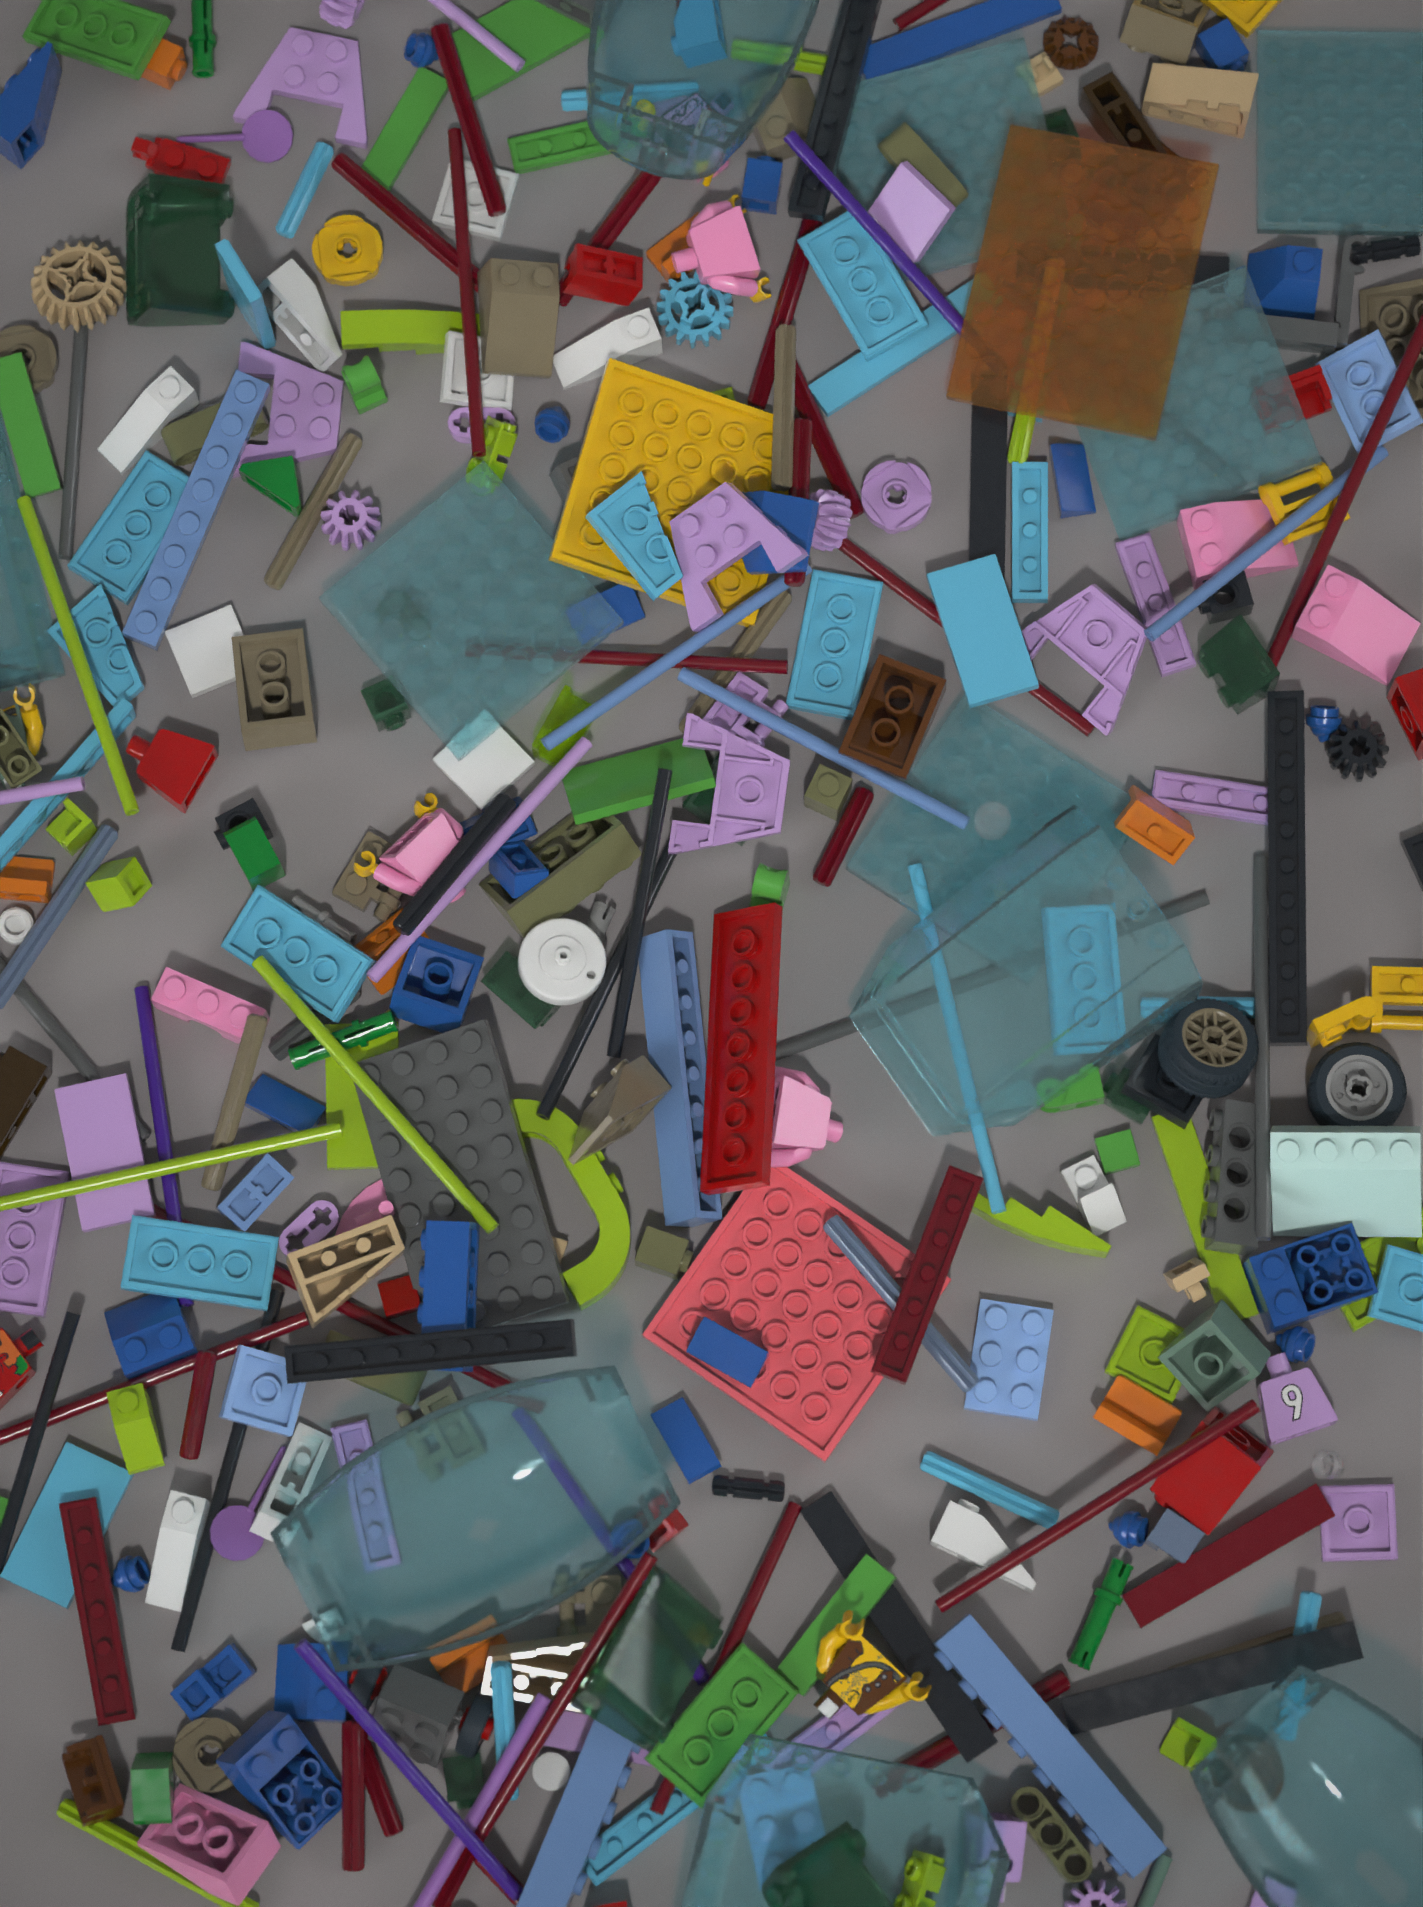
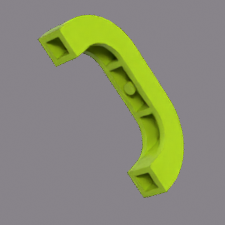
[511,1099,631,1311]

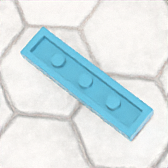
[1012,462,1048,603]

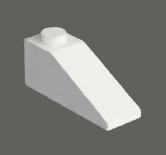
[258,258,342,373]
[553,307,663,390]
[98,366,200,475]
[249,1422,333,1546]
[145,1490,211,1612]
[930,1499,1036,1593]

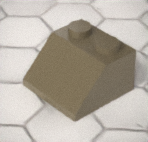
[1120,0,1210,65]
[741,77,816,162]

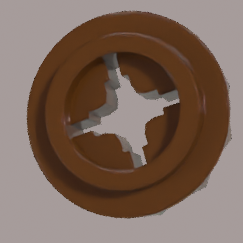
[1043,15,1099,70]

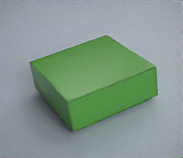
[1094,1129,1140,1175]

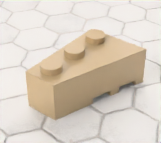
[1141,63,1259,139]
[286,1214,405,1329]
[481,1632,606,1714]

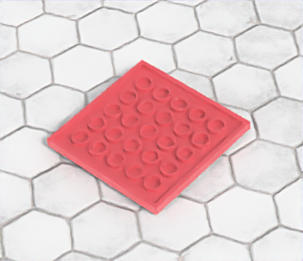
[642,1167,951,1463]

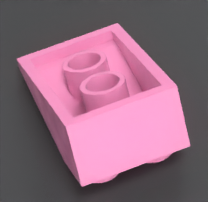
[1177,498,1299,590]
[1291,564,1421,686]
[137,1784,281,1907]

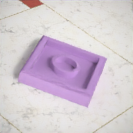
[868,161,956,263]
[1319,1484,1398,1562]

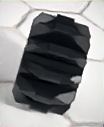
[1326,719,1389,782]

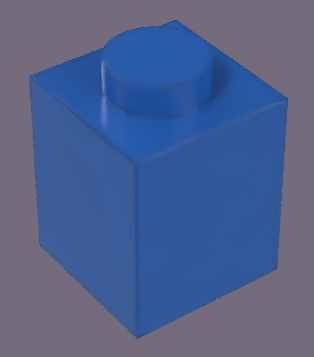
[1195,18,1249,72]
[741,156,783,215]

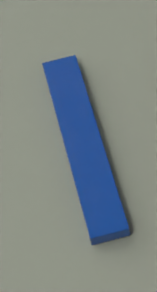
[863,0,1062,86]

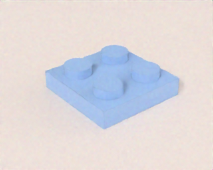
[219,1345,306,1437]

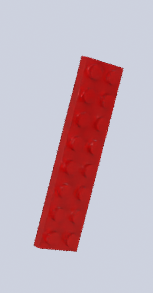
[700,902,783,1195]

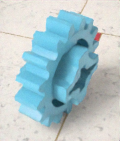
[657,271,733,349]

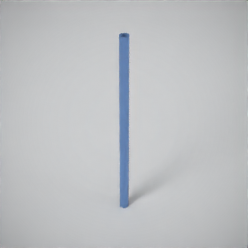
[1144,445,1388,642]
[541,564,812,751]
[677,667,971,830]

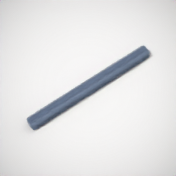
[0,824,118,1009]
[823,1215,979,1393]

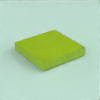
[1104,1305,1184,1404]

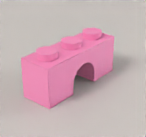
[151,967,270,1044]

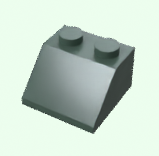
[1158,1299,1271,1412]

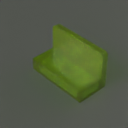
[532,684,593,767]

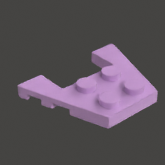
[233,27,368,149]
[232,342,344,478]
[670,482,809,632]
[1021,584,1147,736]
[668,713,790,854]

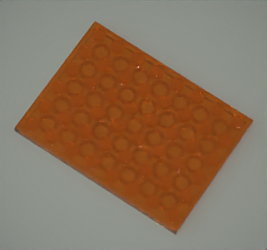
[946,124,1220,441]

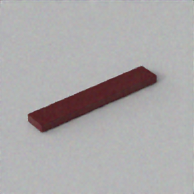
[871,1165,984,1385]
[1122,1483,1336,1629]
[59,1497,136,1727]

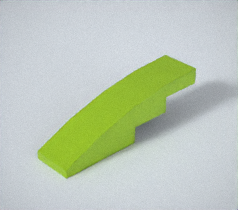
[340,310,480,355]
[971,1193,1112,1258]

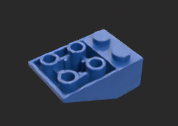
[0,41,62,170]
[1242,1223,1378,1335]
[215,1710,342,1850]

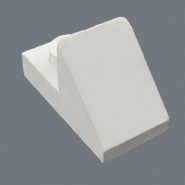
[1060,1155,1127,1237]

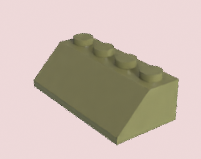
[478,813,642,939]

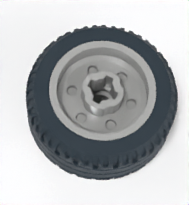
[1307,1042,1407,1126]

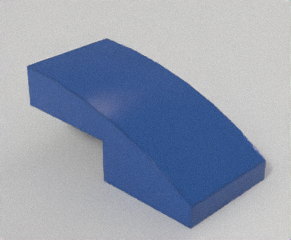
[650,1397,722,1484]
[170,1643,257,1721]

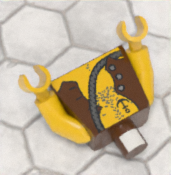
[813,1610,932,1720]

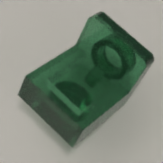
[360,676,412,732]

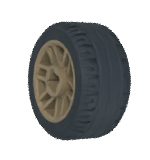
[1158,998,1259,1099]

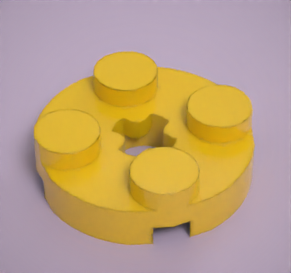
[312,215,383,286]

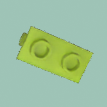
[465,416,518,494]
[893,1849,947,1907]

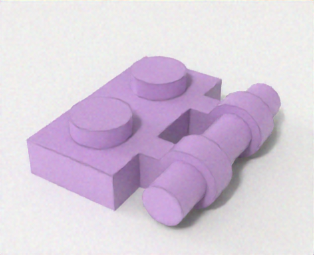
[703,672,789,748]

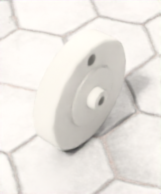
[518,918,606,1005]

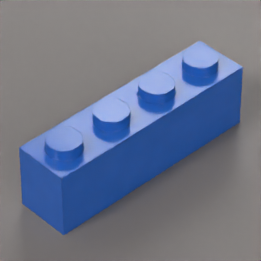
[417,1220,480,1372]

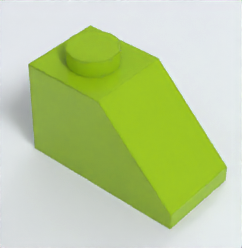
[106,1383,165,1475]

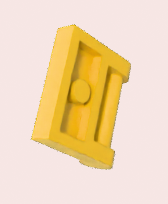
[1259,462,1350,546]
[1369,966,1423,1033]
[1307,996,1378,1048]

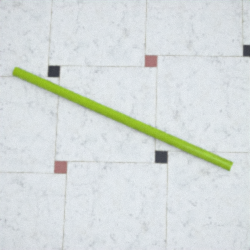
[16,496,140,816]
[252,955,499,1234]
[0,1122,343,1211]

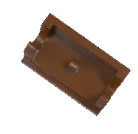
[61,1734,124,1827]

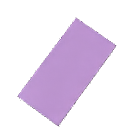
[54,1073,156,1233]
[0,1162,71,1318]

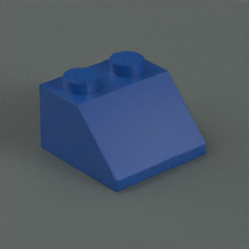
[389,936,484,1033]
[104,1294,198,1380]
[274,1643,353,1723]

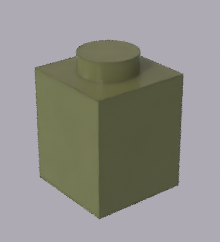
[804,764,853,821]
[635,1226,694,1280]

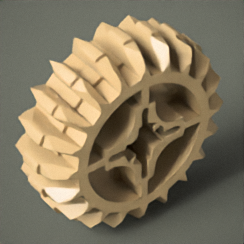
[30,240,127,333]

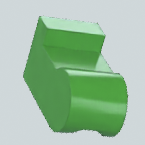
[341,355,388,415]
[749,863,790,911]
[1035,1062,1105,1113]

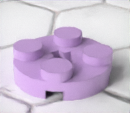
[861,460,932,534]

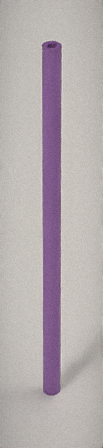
[413,1692,551,1907]

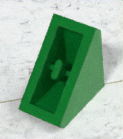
[238,455,303,518]
[223,817,286,892]
[130,1751,174,1825]

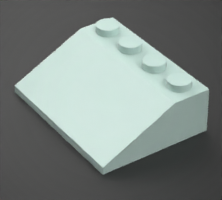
[1270,1125,1422,1237]

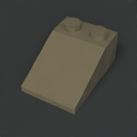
[477,258,560,378]
[231,628,317,751]
[568,1055,672,1165]

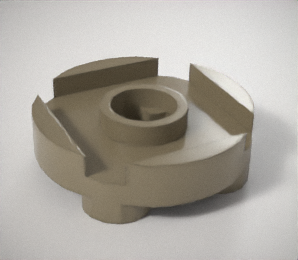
[0,325,58,394]
[172,1717,242,1794]

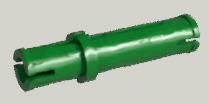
[188,0,217,79]
[288,1009,399,1070]
[1068,1557,1134,1671]

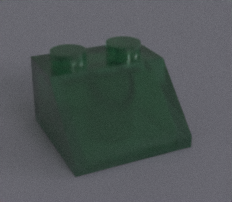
[1198,614,1280,715]

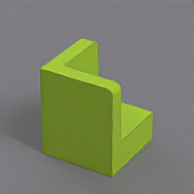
[45,797,97,857]
[85,856,152,912]
[1159,1717,1218,1775]

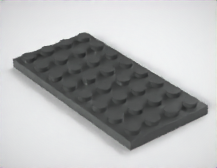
[354,1019,571,1328]

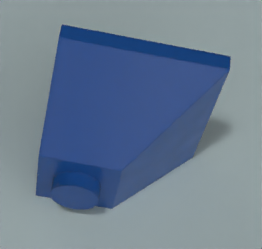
[1243,245,1323,320]
[742,491,819,575]

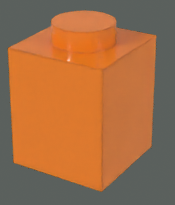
[141,38,187,90]

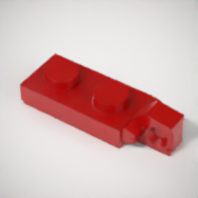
[131,137,232,195]

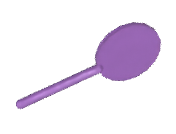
[176,110,293,163]
[209,1446,286,1561]

